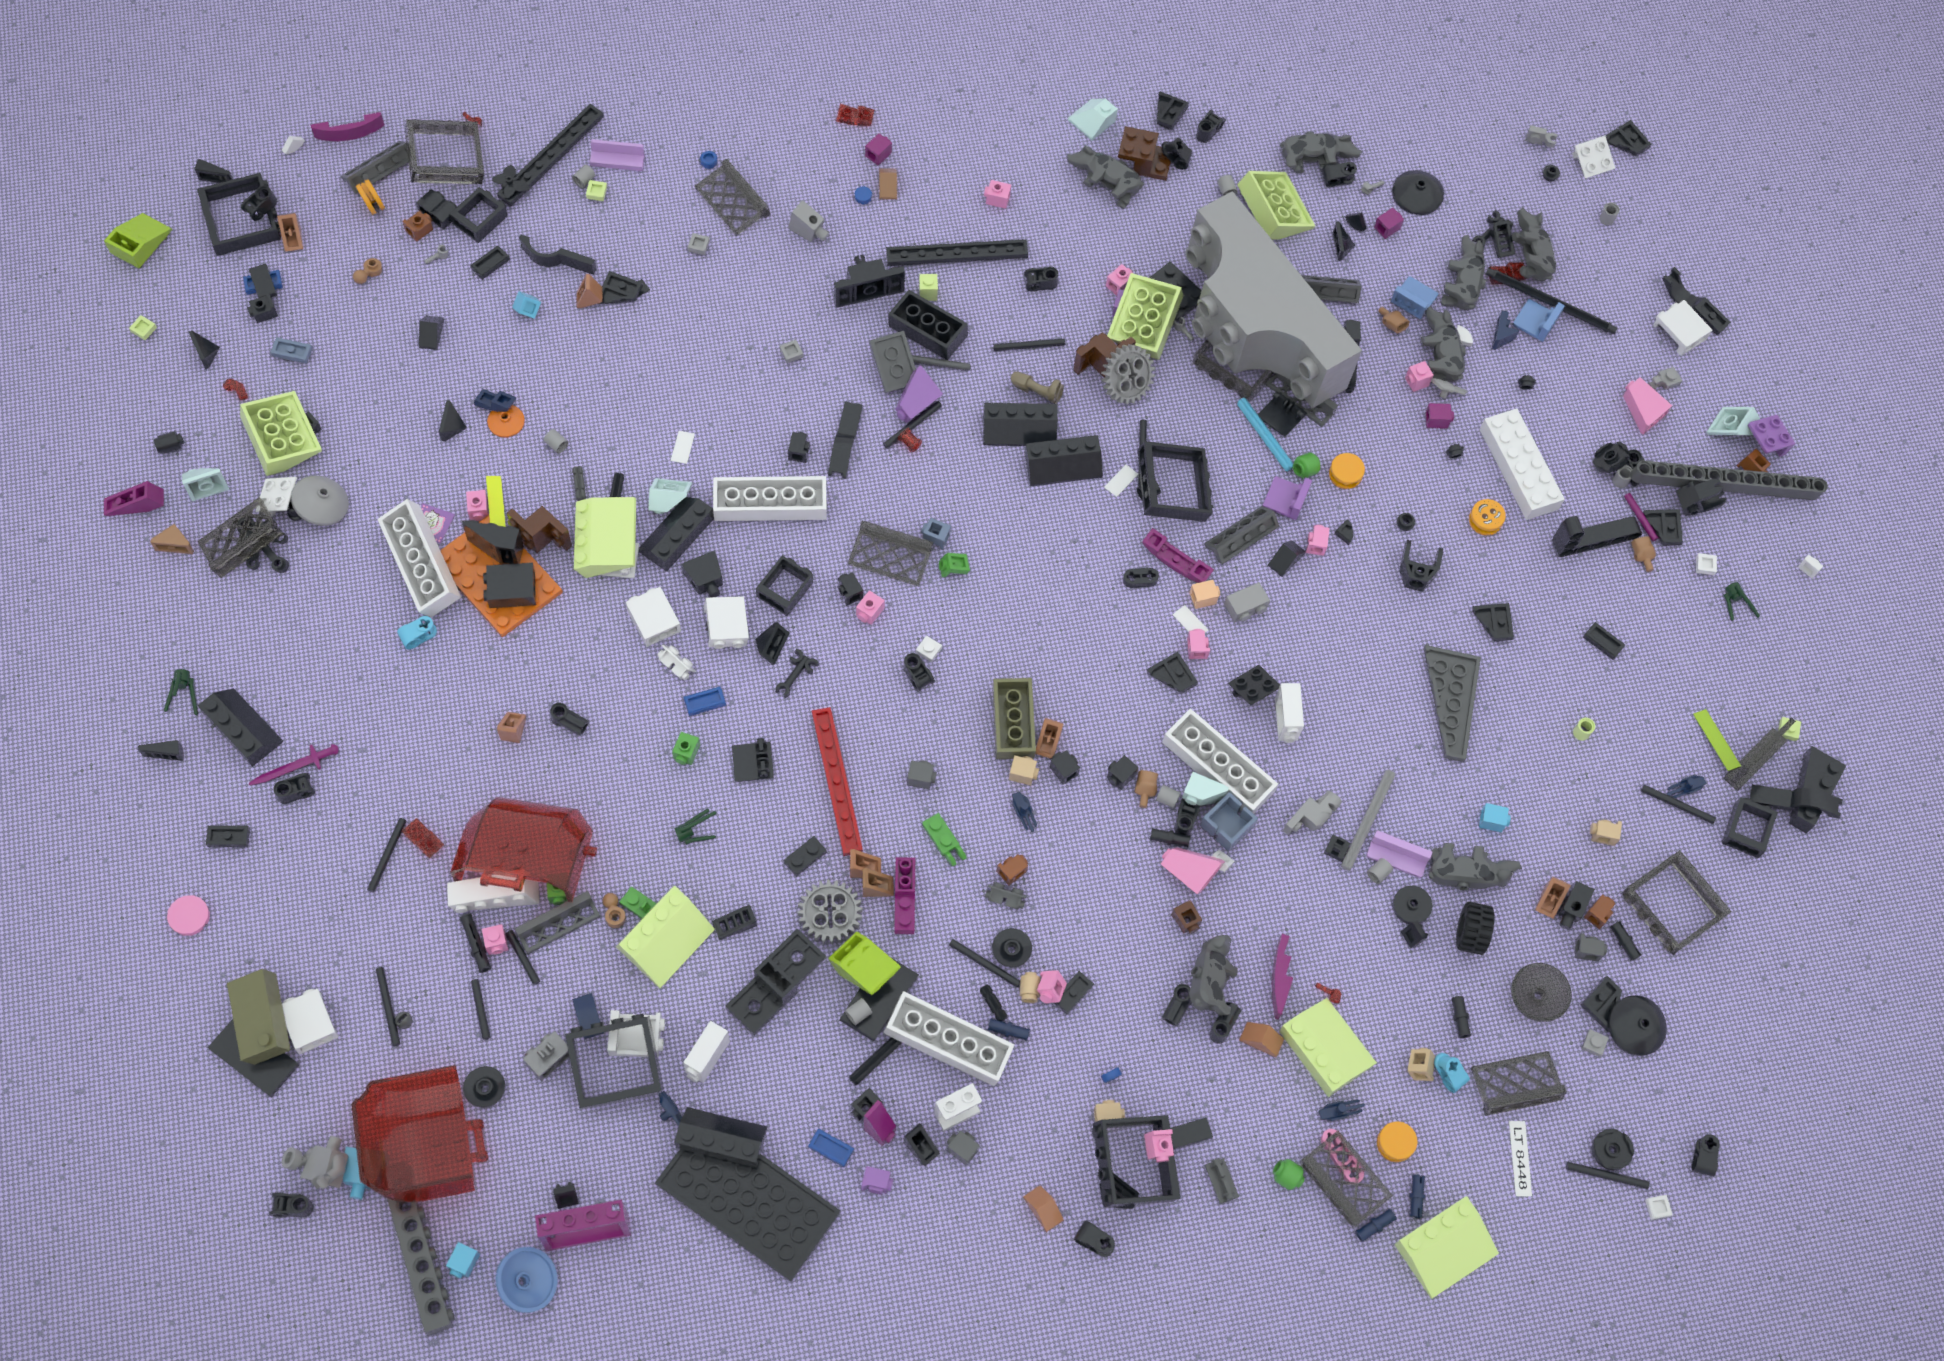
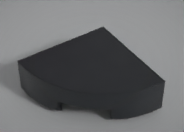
[1345,212,1367,231]
[1334,519,1353,545]

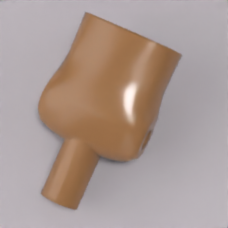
[1378,307,1410,334]
[1631,537,1656,572]
[1134,770,1158,808]

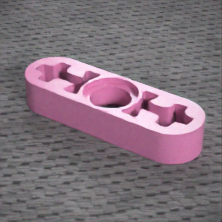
[1321,1129,1364,1185]

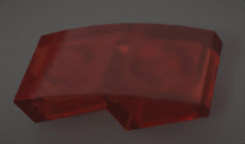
[836,103,875,126]
[1489,262,1527,285]
[402,818,444,859]

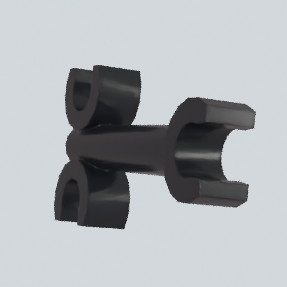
[1472,210,1514,247]
[775,649,819,698]

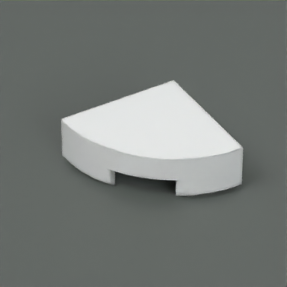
[282,136,305,154]
[1456,325,1473,347]

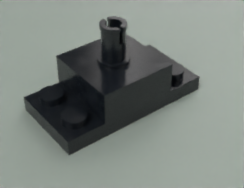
[834,255,905,308]

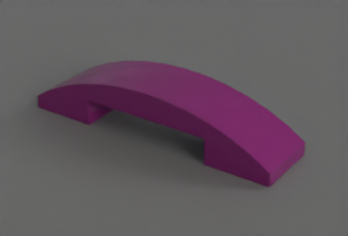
[311,112,384,142]
[1142,528,1214,583]

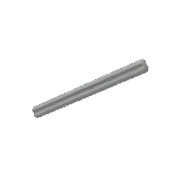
[1341,770,1395,871]

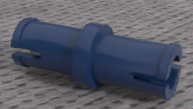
[988,1018,1030,1041]
[1409,1174,1426,1219]
[1355,1208,1397,1243]

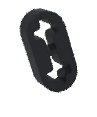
[1123,568,1159,588]

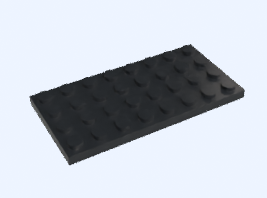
[655,1149,841,1282]

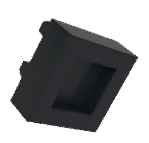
[1324,835,1350,862]
[1400,920,1428,948]
[553,1181,579,1209]

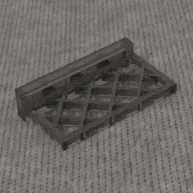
[694,158,771,236]
[197,497,283,578]
[848,520,934,587]
[1723,717,1796,791]
[1471,1051,1567,1116]
[1299,1130,1393,1229]

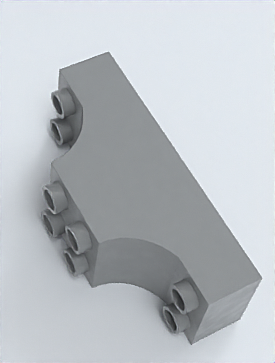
[1186,191,1362,408]

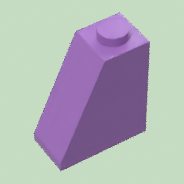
[895,365,943,423]

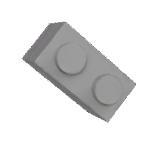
[1224,582,1270,623]

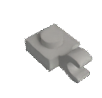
[1525,125,1557,148]
[1648,367,1682,390]

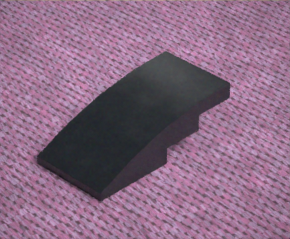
[839,956,919,1042]

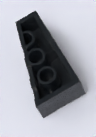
[1789,746,1847,834]

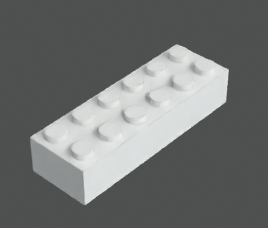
[1479,409,1565,520]
[713,476,827,521]
[377,499,461,617]
[1162,708,1278,814]
[883,991,1014,1086]

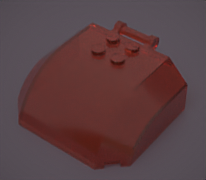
[450,797,593,902]
[351,1065,489,1202]

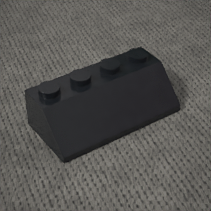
[983,403,1058,446]
[1024,435,1103,486]
[638,497,714,572]
[198,688,283,767]
[674,1107,768,1168]

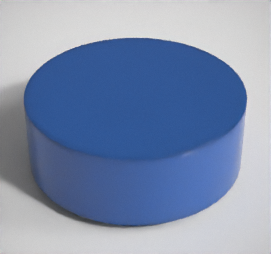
[700,151,718,169]
[855,186,872,204]
[1101,1067,1122,1083]

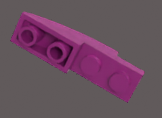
[894,857,915,934]

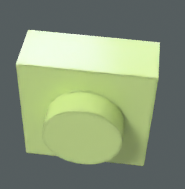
[586,180,607,201]
[129,315,157,340]
[1777,717,1801,741]

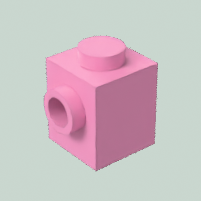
[984,180,1011,209]
[1106,264,1133,296]
[1405,361,1434,392]
[466,490,489,521]
[856,590,885,625]
[482,924,509,955]

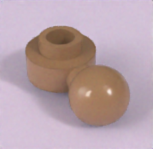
[353,258,383,284]
[602,893,626,928]

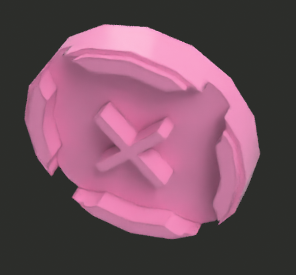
[167,895,210,936]

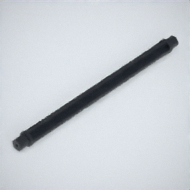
[1485,268,1618,334]

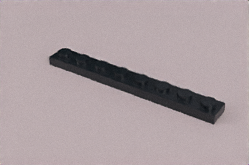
[497,104,604,206]
[886,239,1028,266]

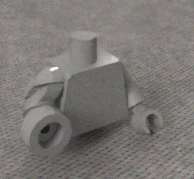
[281,1136,348,1189]

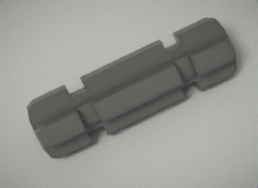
[572,466,586,501]

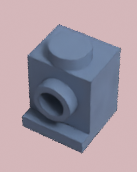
[921,518,951,549]

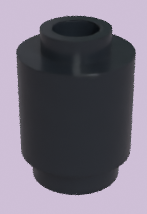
[154,431,184,454]

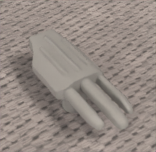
[1431,378,1467,398]

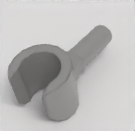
[1361,181,1384,195]
[424,245,448,264]
[1174,317,1194,341]

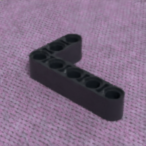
[1552,516,1642,557]

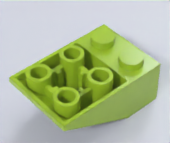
[104,213,172,268]
[828,931,901,995]

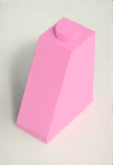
[1623,377,1672,435]
[1161,847,1225,894]

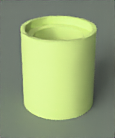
[1573,718,1595,741]

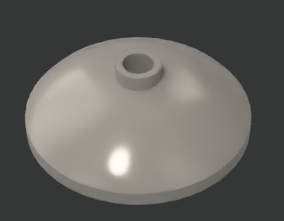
[291,475,349,526]

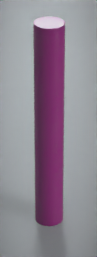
[1624,493,1658,542]

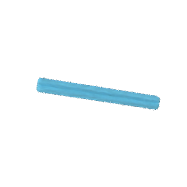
[1237,398,1293,471]

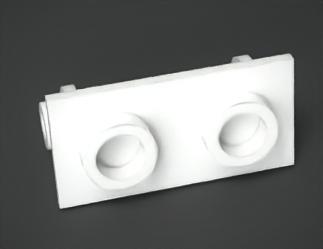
[657,645,696,680]

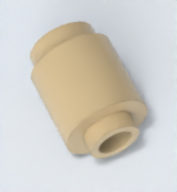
[1020,972,1041,1003]

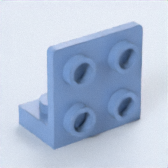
[1390,276,1439,320]
[1512,299,1565,342]

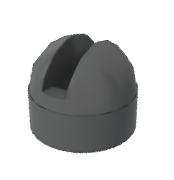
[395,1012,413,1029]

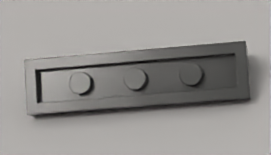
[341,141,415,194]
[1301,275,1361,303]
[1266,373,1338,427]
[1204,506,1280,564]
[515,891,601,954]

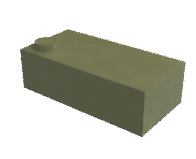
[992,678,1036,759]
[227,968,291,1065]

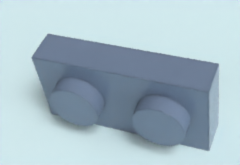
[270,337,313,364]

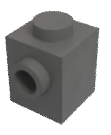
[907,760,937,790]
[947,1130,980,1166]

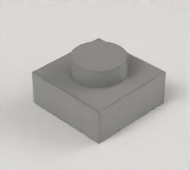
[688,233,710,255]
[779,339,803,363]
[1581,1029,1609,1057]

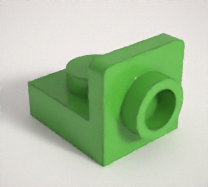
[938,553,970,578]

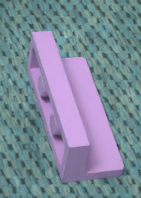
[590,139,645,171]
[1366,830,1432,878]

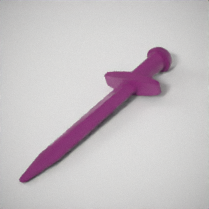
[249,744,339,785]

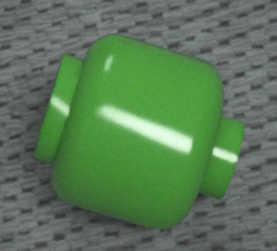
[1293,452,1321,479]
[1272,1159,1305,1190]

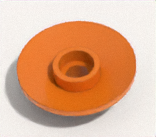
[487,405,525,438]

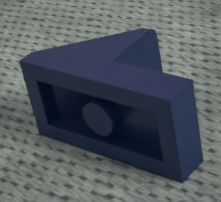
[1492,310,1519,350]

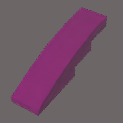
[1272,933,1293,1020]

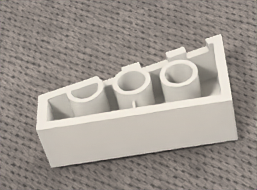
[447,870,539,913]

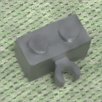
[523,1031,569,1082]

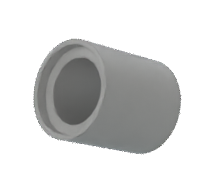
[572,164,596,188]
[1217,175,1237,196]
[1599,202,1620,225]
[543,429,569,454]
[1612,465,1633,488]
[1156,785,1181,809]
[1367,858,1393,884]
[845,998,872,1025]

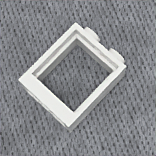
[1275,683,1304,743]

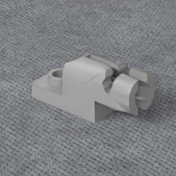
[1283,791,1342,835]

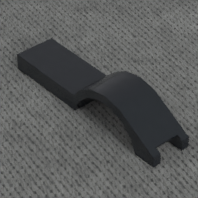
[519,234,597,275]
[1662,266,1731,335]
[828,401,863,479]
[1750,784,1843,819]

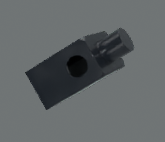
[681,550,723,598]
[1558,881,1595,930]

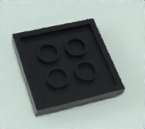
[1149,262,1202,326]

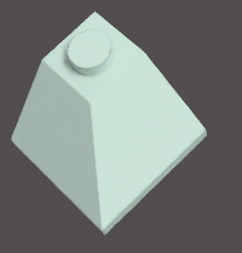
[1068,99,1118,140]
[1707,407,1760,435]
[182,468,229,502]
[648,478,692,514]
[1182,772,1229,806]

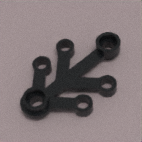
[235,516,289,573]

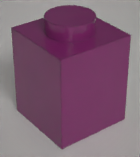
[865,133,892,165]
[1374,207,1404,239]
[1425,403,1454,429]

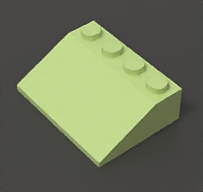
[1237,171,1316,240]
[1107,273,1184,360]
[240,391,322,476]
[574,497,636,578]
[616,886,715,989]
[1279,998,1377,1098]
[1395,1196,1499,1299]

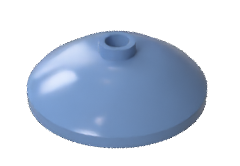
[495,1247,558,1313]

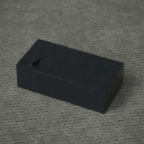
[888,290,968,360]

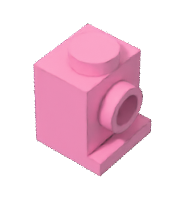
[1306,525,1329,556]
[1187,629,1210,659]
[1037,970,1067,1003]
[1144,1129,1174,1163]

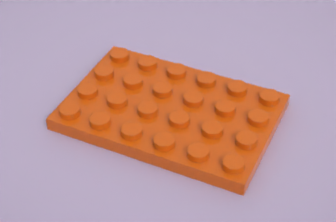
[440,515,563,638]

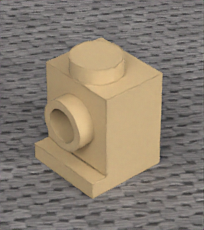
[1590,820,1622,846]
[1407,1048,1436,1081]

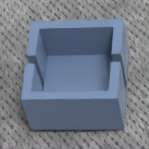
[1200,792,1258,852]

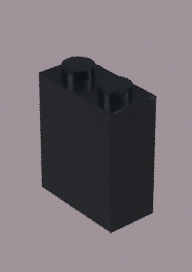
[483,563,536,608]

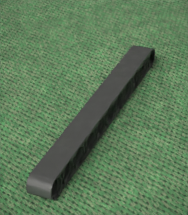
[1630,460,1828,500]

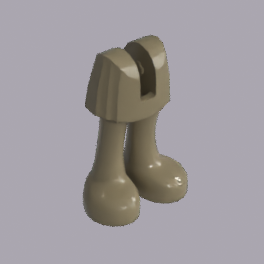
[1011,371,1064,404]

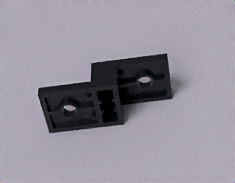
[725,929,826,1035]

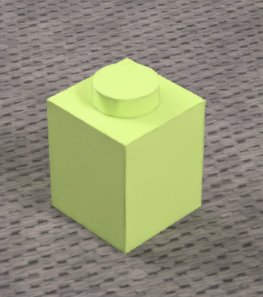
[919,274,938,301]

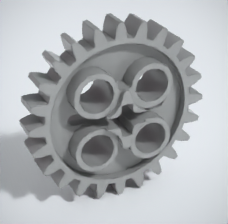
[1101,344,1155,404]
[797,879,863,944]

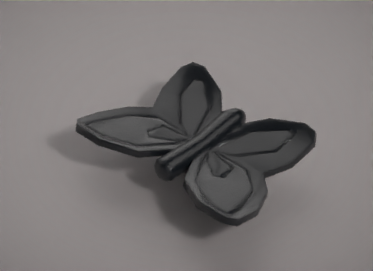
[492,165,530,199]

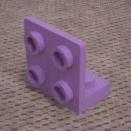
[1748,415,1796,457]
[1263,476,1312,520]

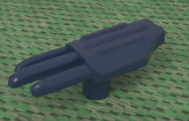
[1666,775,1707,798]
[1012,792,1037,832]
[658,1091,682,1126]
[1318,1099,1365,1121]

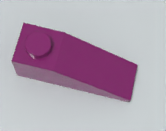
[104,481,164,516]
[864,1100,897,1146]

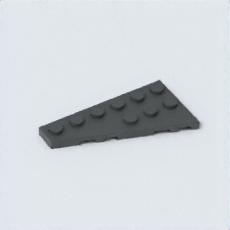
[1424,645,1481,762]

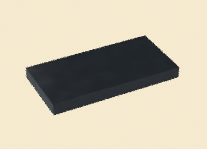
[207,1019,299,1097]

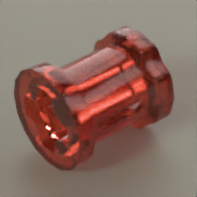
[898,428,922,452]

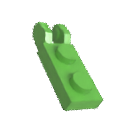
[922,813,967,867]

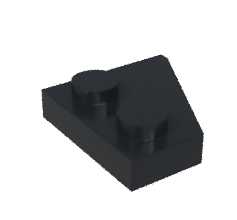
[1157,91,1189,130]
[1605,120,1651,156]
[598,271,643,304]
[1643,509,1683,546]
[1472,603,1514,642]
[1146,651,1198,694]
[1580,976,1622,1032]

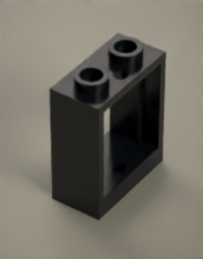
[450,187,508,243]
[756,555,813,616]
[1722,797,1778,858]

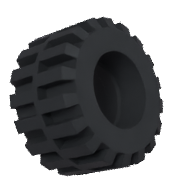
[1456,901,1495,955]

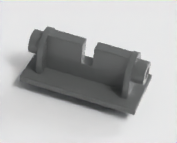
[985,882,1027,910]
[1205,1158,1239,1204]

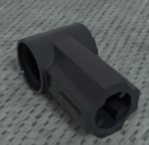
[550,703,589,736]
[1162,984,1192,1026]
[1209,1002,1242,1044]

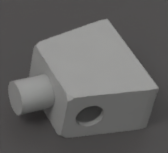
[788,200,829,242]

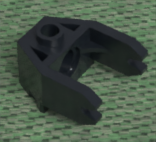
[1676,479,1727,516]
[1399,540,1443,592]

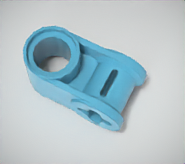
[397,616,437,650]
[1434,1053,1470,1093]

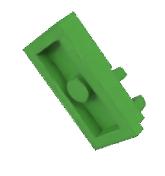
[619,887,656,919]

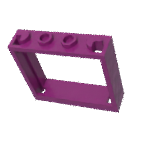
[535,1200,631,1251]

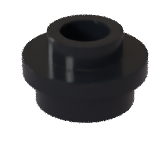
[1543,165,1560,182]
[1518,375,1536,390]
[1446,444,1465,458]
[1396,513,1415,531]

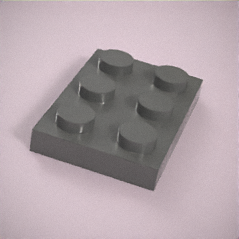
[869,331,916,394]

